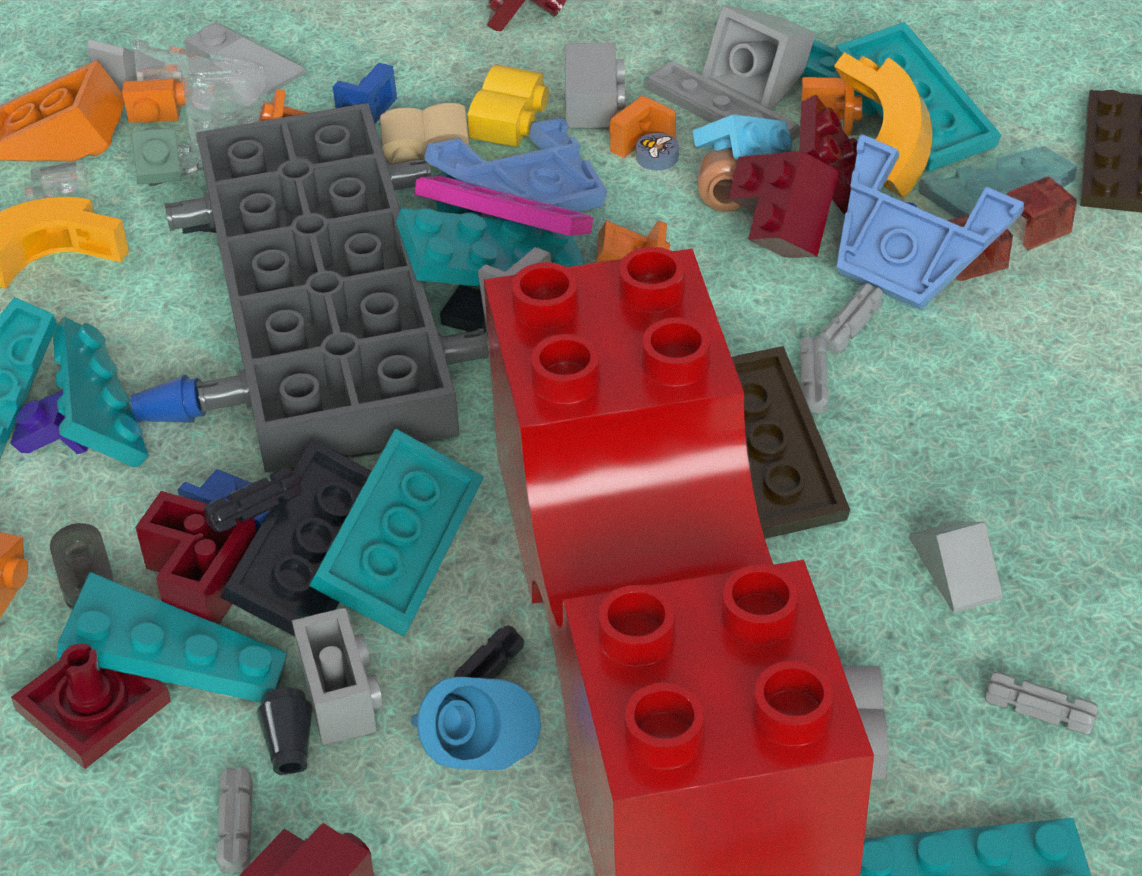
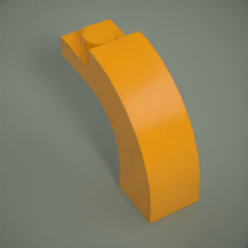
[834,52,933,198]
[0,197,129,288]

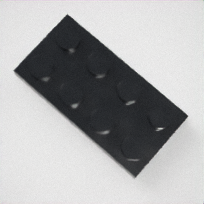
[220,439,372,637]

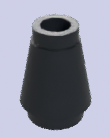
[257,687,312,775]

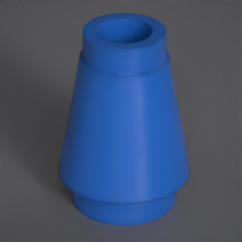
[131,375,206,423]

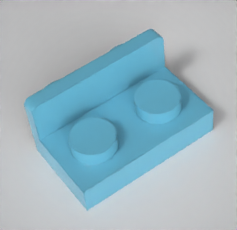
[692,114,792,160]

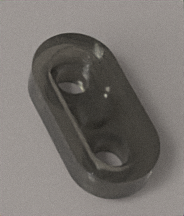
[50,523,115,610]

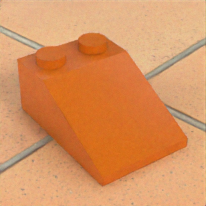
[0,60,125,161]

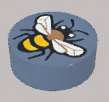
[636,133,679,171]

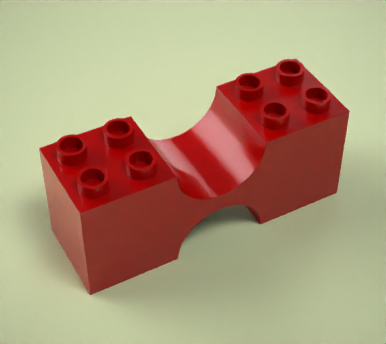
[484,247,874,876]

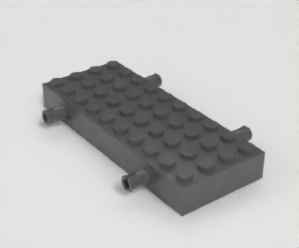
[164,103,489,473]

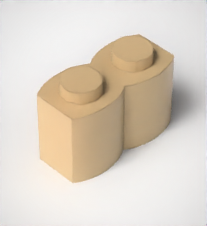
[380,103,470,167]

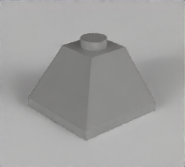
[702,5,816,111]
[185,22,306,110]

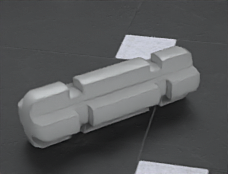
[821,283,883,354]
[800,336,829,414]
[986,672,1098,734]
[216,767,253,874]

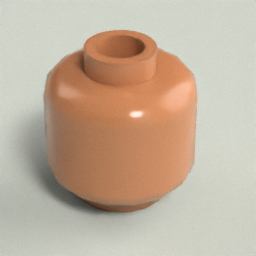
[697,149,743,212]

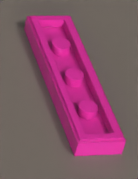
[414,176,594,236]

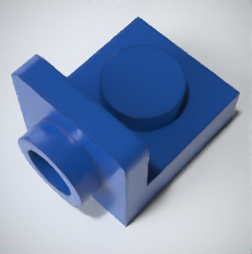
[333,63,397,124]

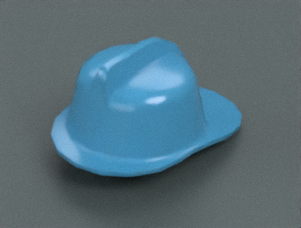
[411,677,541,771]

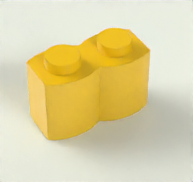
[467,64,549,147]

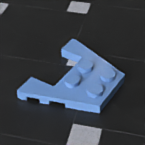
[424,117,607,212]
[836,134,1024,310]

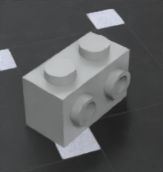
[565,42,625,128]
[292,607,383,746]

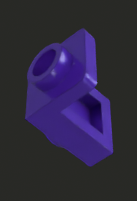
[10,390,88,454]

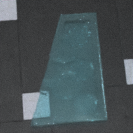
[918,146,1077,224]

